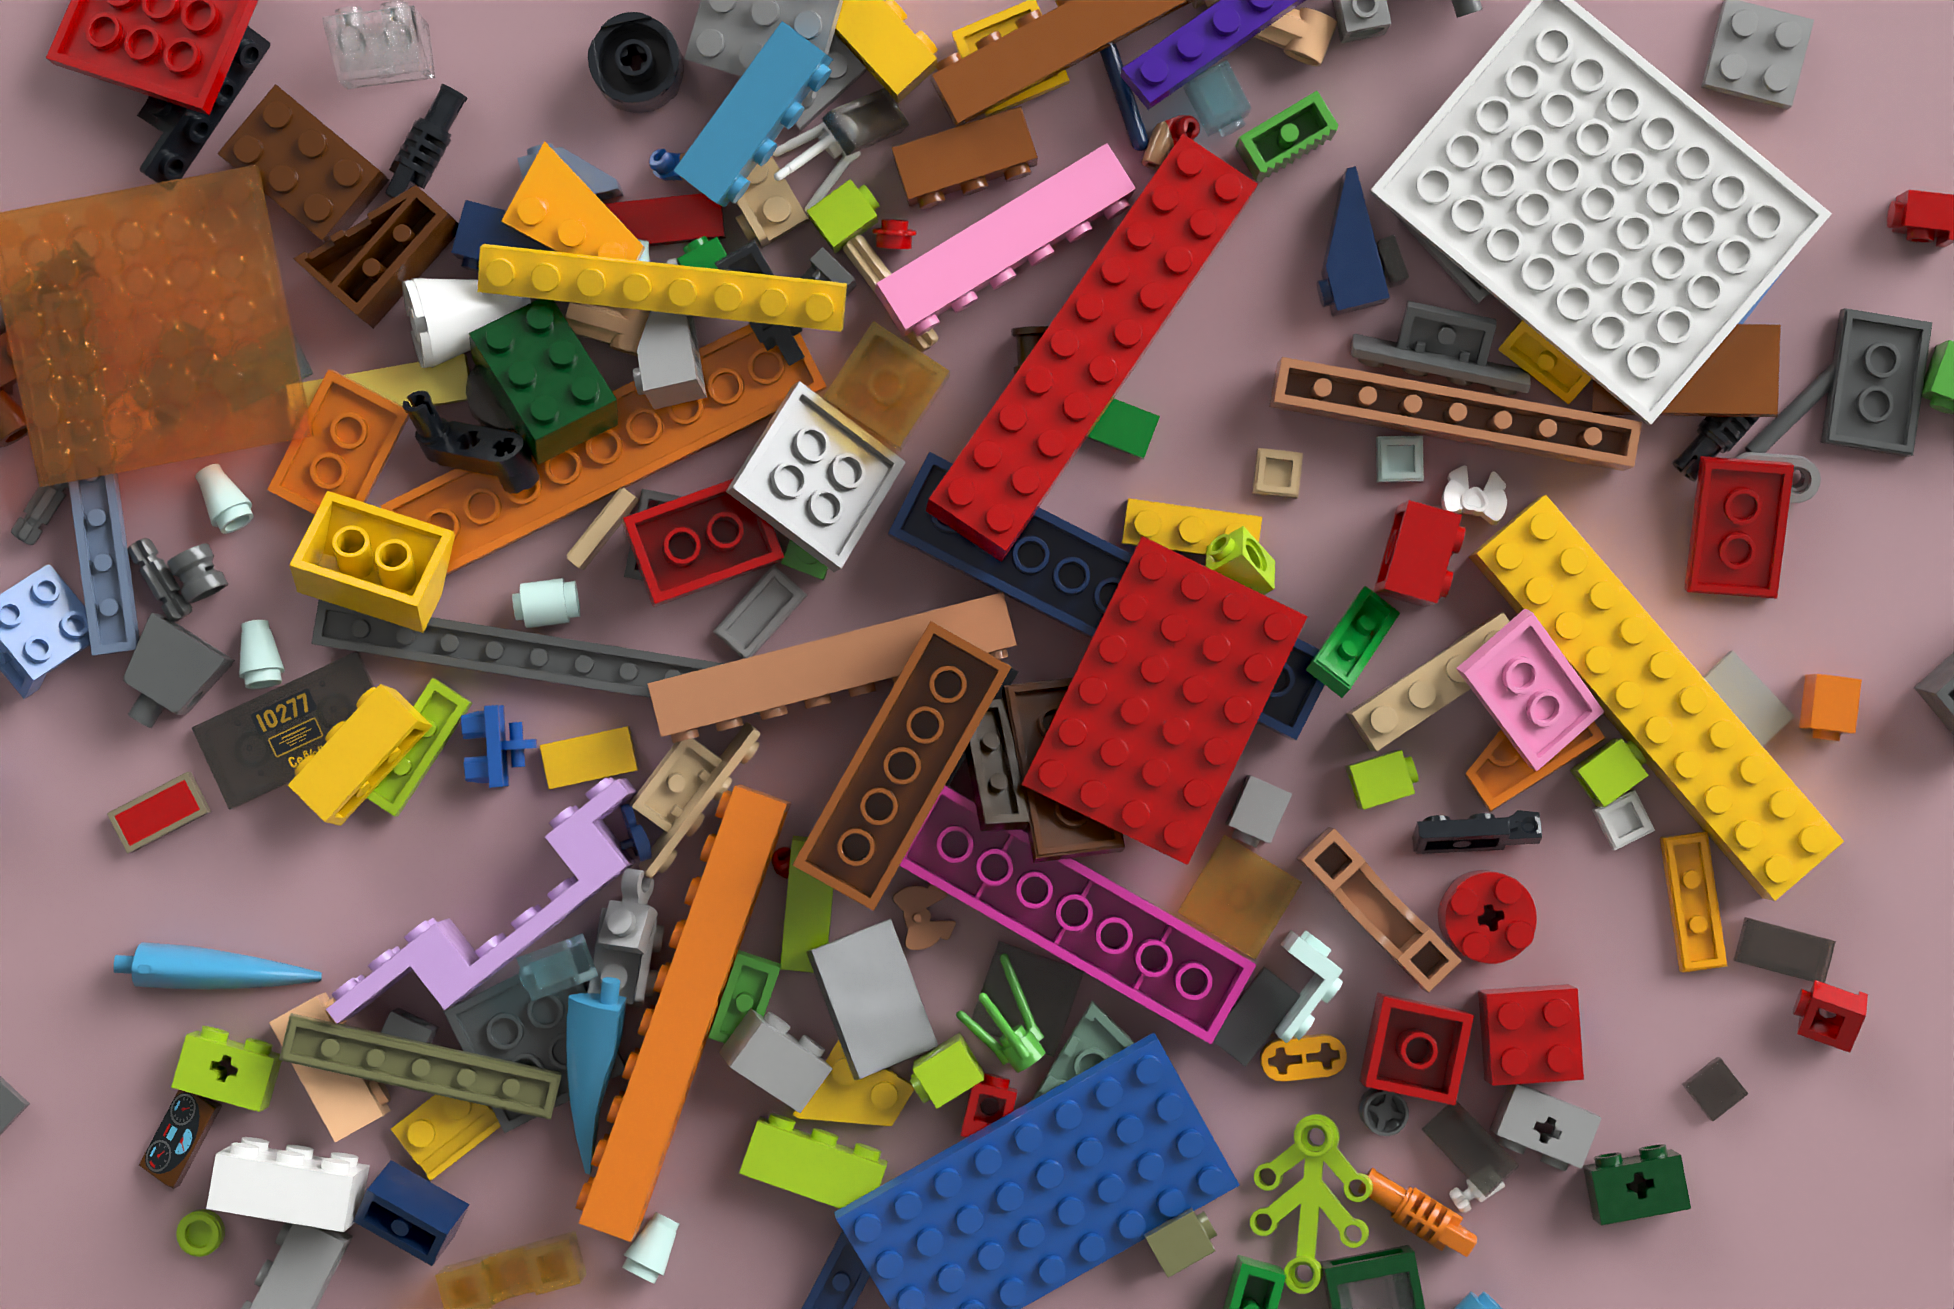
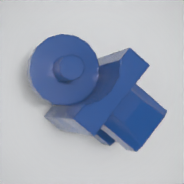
[461,705,537,788]

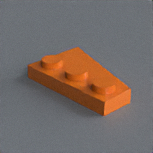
[1465,721,1605,813]

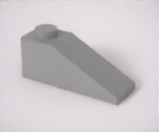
[633,258,707,409]

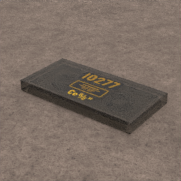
[192,651,375,810]

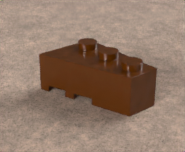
[293,185,459,329]

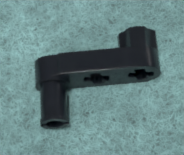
[402,391,540,494]

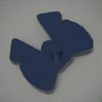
[619,803,652,862]

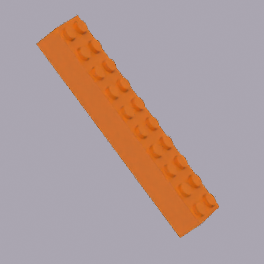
[575,784,792,1242]

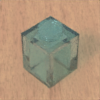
[1184,60,1252,137]
[516,933,598,1001]

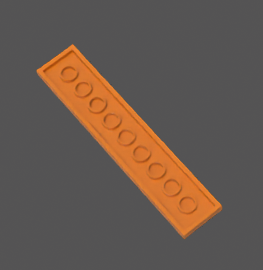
[380,324,827,576]

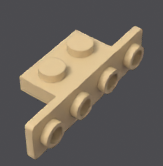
[629,722,761,879]

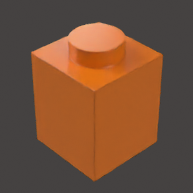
[1799,674,1862,741]

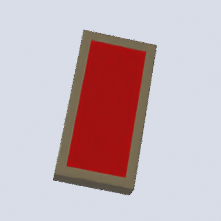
[107,772,211,854]

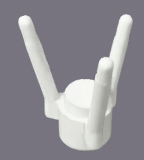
[773,112,866,213]

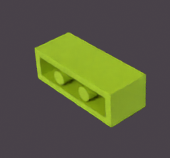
[739,1113,888,1209]

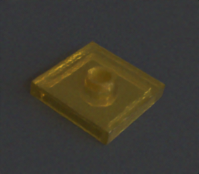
[1177,835,1302,960]

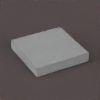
[1703,651,1795,746]

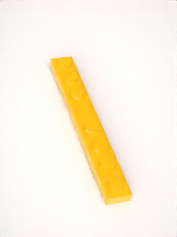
[477,244,847,332]

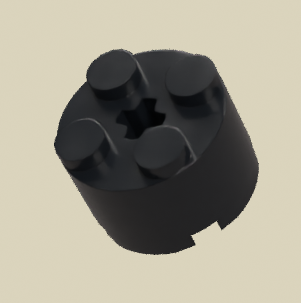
[588,12,684,113]

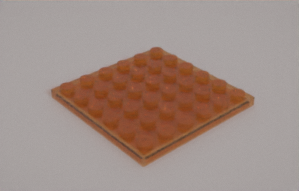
[0,165,313,487]

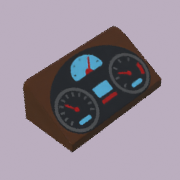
[139,1090,222,1189]

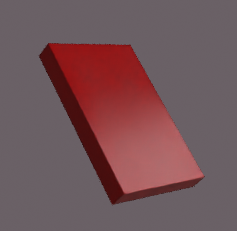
[1684,456,1794,599]

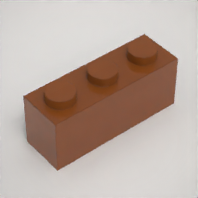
[892,106,1038,209]

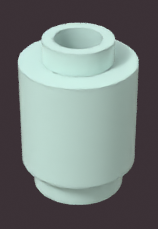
[512,578,580,628]

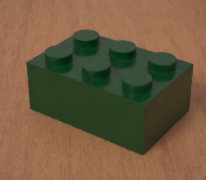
[469,299,618,465]

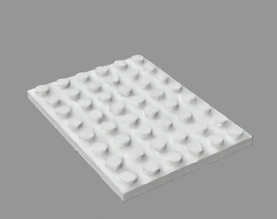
[1370,0,1832,426]

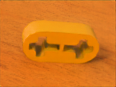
[1259,1034,1347,1081]

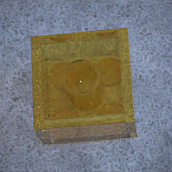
[823,321,950,452]

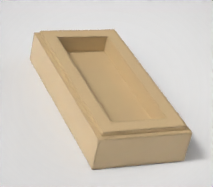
[567,487,640,570]

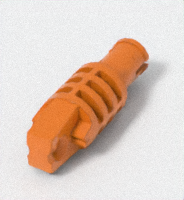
[1358,1167,1477,1257]

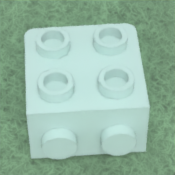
[1274,930,1343,1043]

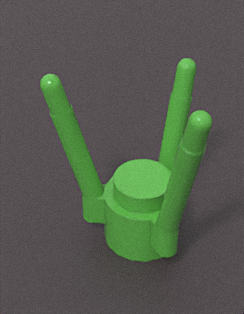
[956,953,1046,1073]

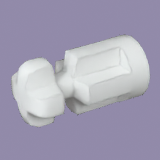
[1449,1164,1505,1213]

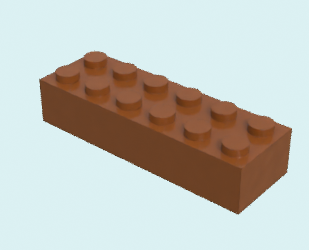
[792,621,1011,911]

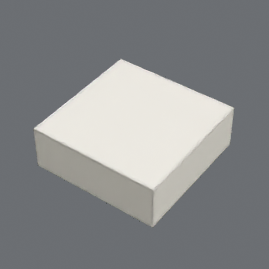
[1592,790,1655,850]

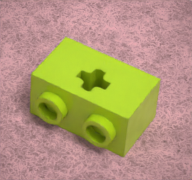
[171,1026,282,1112]
[910,1032,984,1109]

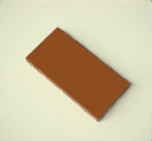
[1592,324,1781,417]

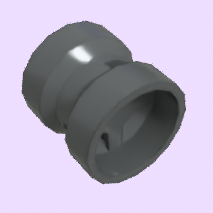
[167,543,228,604]
[1358,1088,1409,1136]

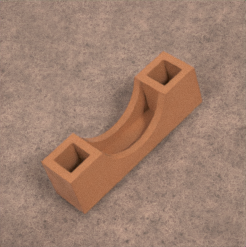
[1296,827,1461,993]

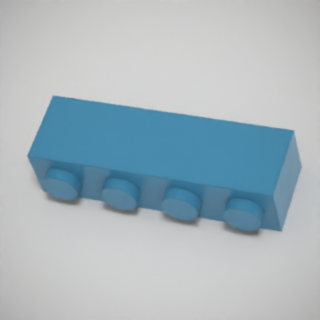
[673,21,833,207]

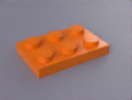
[267,369,409,515]

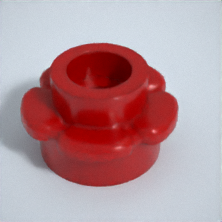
[872,219,917,249]

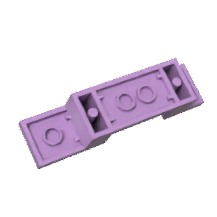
[326,777,637,1024]

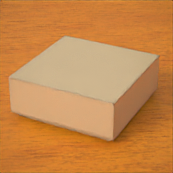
[1252,448,1303,499]

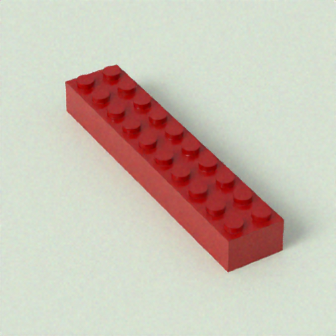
[925,134,1258,562]

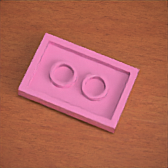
[1456,609,1604,771]

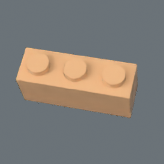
[269,992,391,1142]

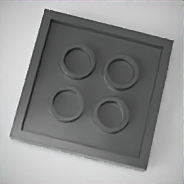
[443,948,626,1133]

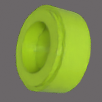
[176,1209,225,1257]

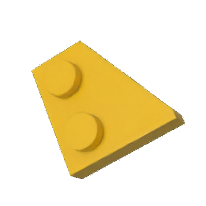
[793,1039,915,1126]

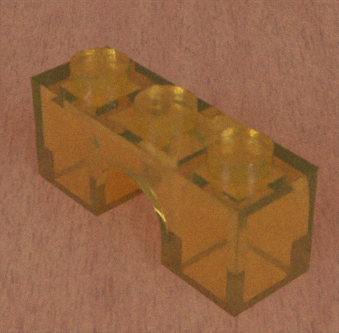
[435,1231,587,1309]

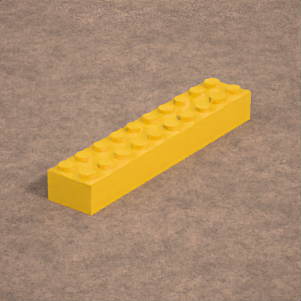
[1468,494,1844,901]

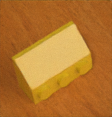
[289,491,455,633]

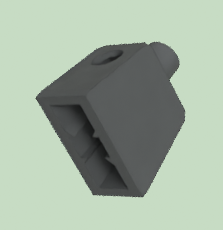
[123,613,235,728]

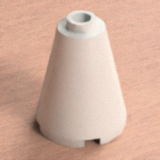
[402,278,531,368]

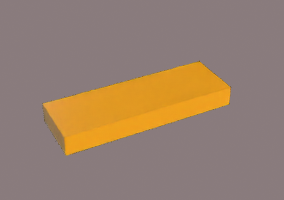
[1660,831,1727,973]

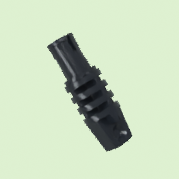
[385,84,468,199]
[1672,416,1760,482]

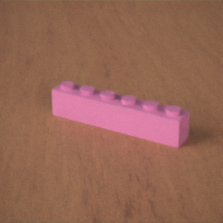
[874,143,1136,337]

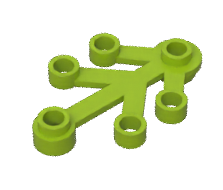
[1250,1114,1373,1294]

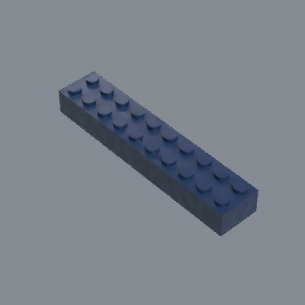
[888,452,1324,740]

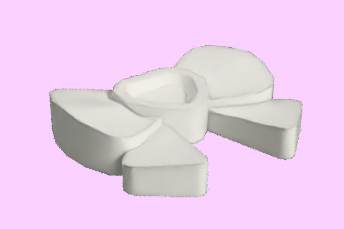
[1441,465,1507,525]

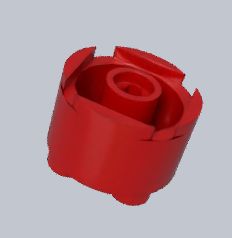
[1438,870,1537,964]

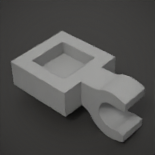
[597,868,657,954]

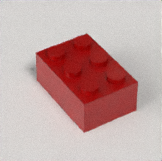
[622,478,784,608]

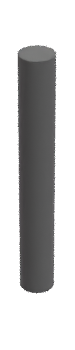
[1745,357,1852,453]

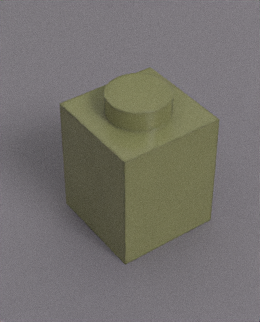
[1144,1207,1217,1278]

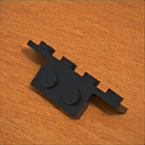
[137,26,270,191]

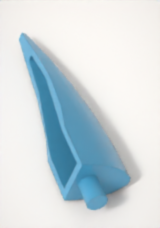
[114,942,322,990]
[566,977,627,1175]

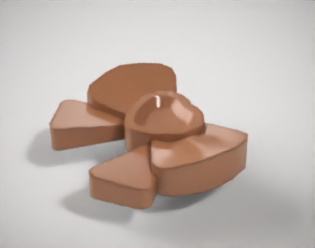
[892,883,956,950]

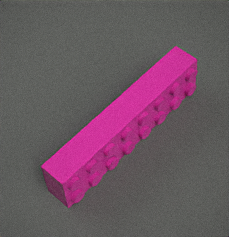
[899,785,1256,1044]

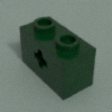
[1583,1144,1691,1226]

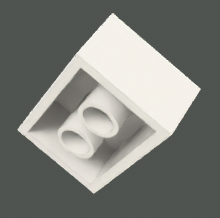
[206,1137,370,1232]

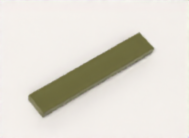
[279,1013,562,1120]

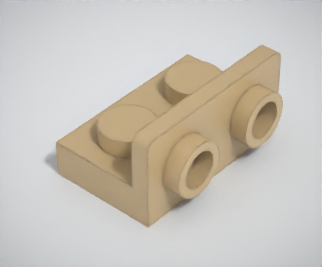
[735,156,809,248]

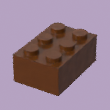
[217,84,390,243]

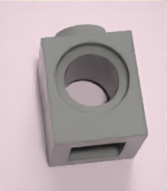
[1332,0,1391,43]
[1225,775,1292,848]

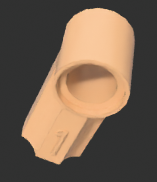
[1254,8,1337,66]
[565,302,650,357]

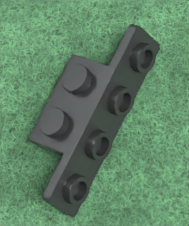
[1351,301,1531,395]

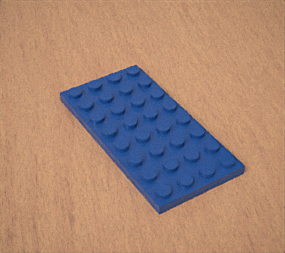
[834,1032,1240,1309]

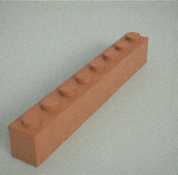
[1269,357,1642,471]
[647,592,1017,743]

